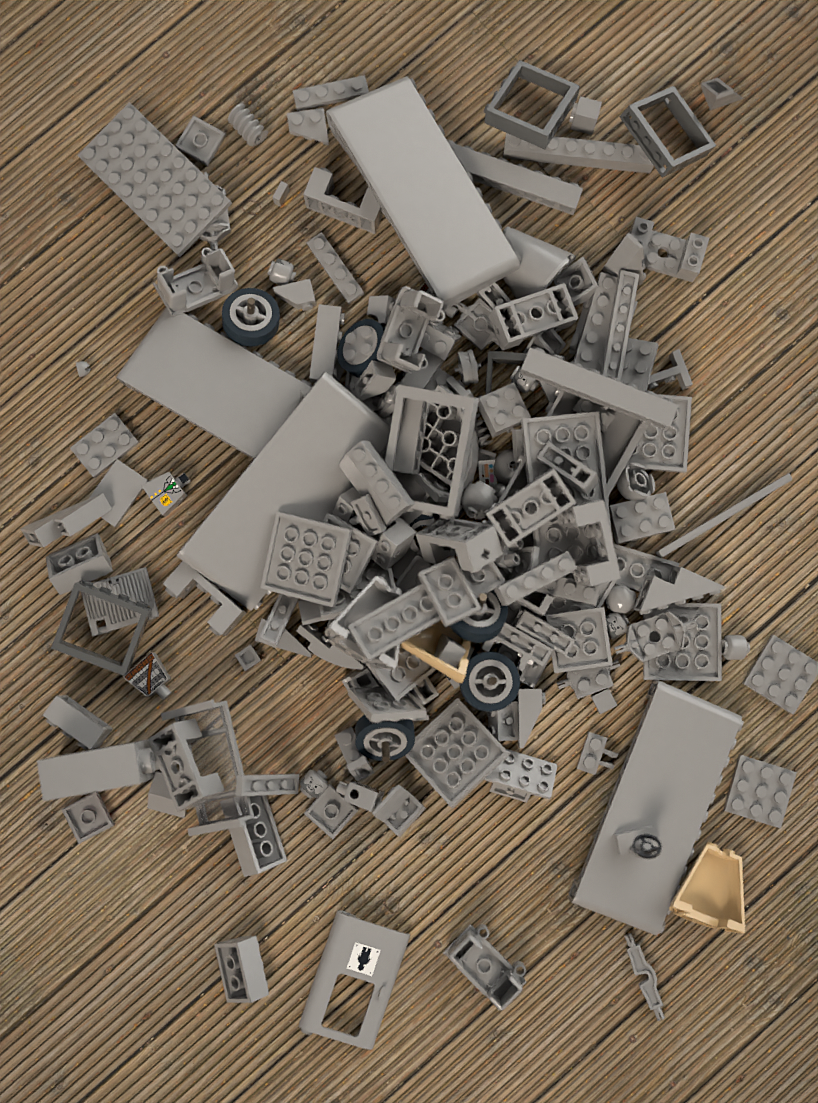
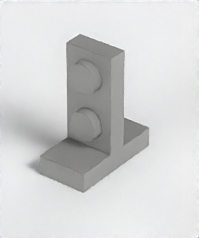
[647,349,693,391]
[334,727,374,782]

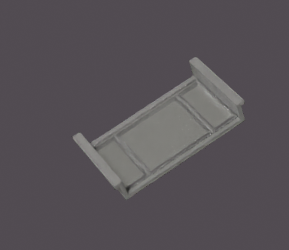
[161,699,254,836]

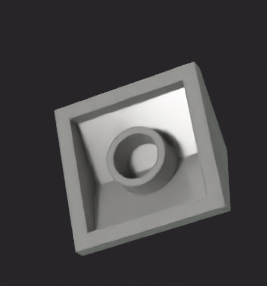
[553,257,599,306]
[147,771,187,818]

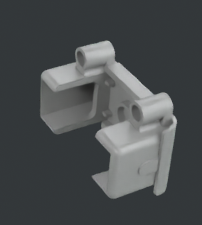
[153,248,238,316]
[377,286,445,374]
[443,924,526,1010]

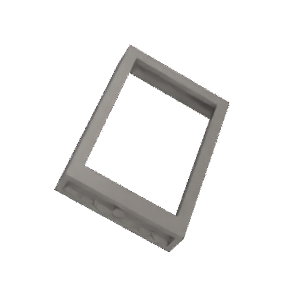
[385,385,479,519]

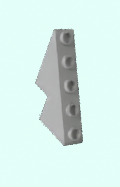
[20,493,112,547]
[633,567,725,615]

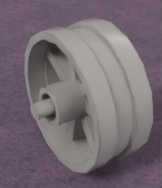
[454,349,481,386]

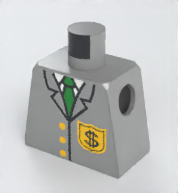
[141,472,191,517]

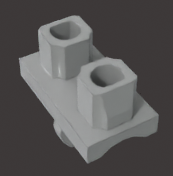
[495,539,524,574]

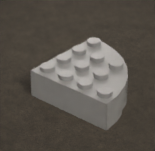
[420,385,479,492]

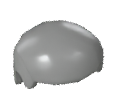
[605,585,637,614]

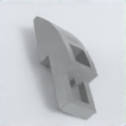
[297,623,368,669]

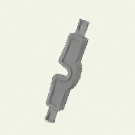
[624,933,665,1021]

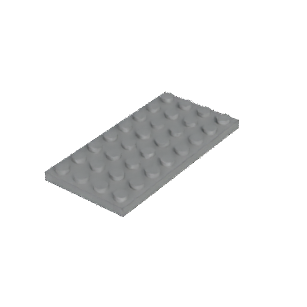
[77,102,232,257]
[521,411,612,573]

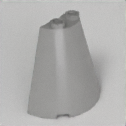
[502,226,576,299]
[325,576,403,670]

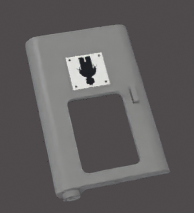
[298,910,411,1050]

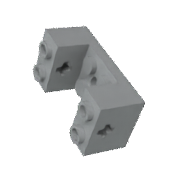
[303,167,383,234]
[629,217,709,282]
[489,283,578,351]
[484,469,576,547]
[332,487,416,571]
[560,500,621,586]
[416,518,503,573]
[163,561,247,636]
[148,718,225,812]

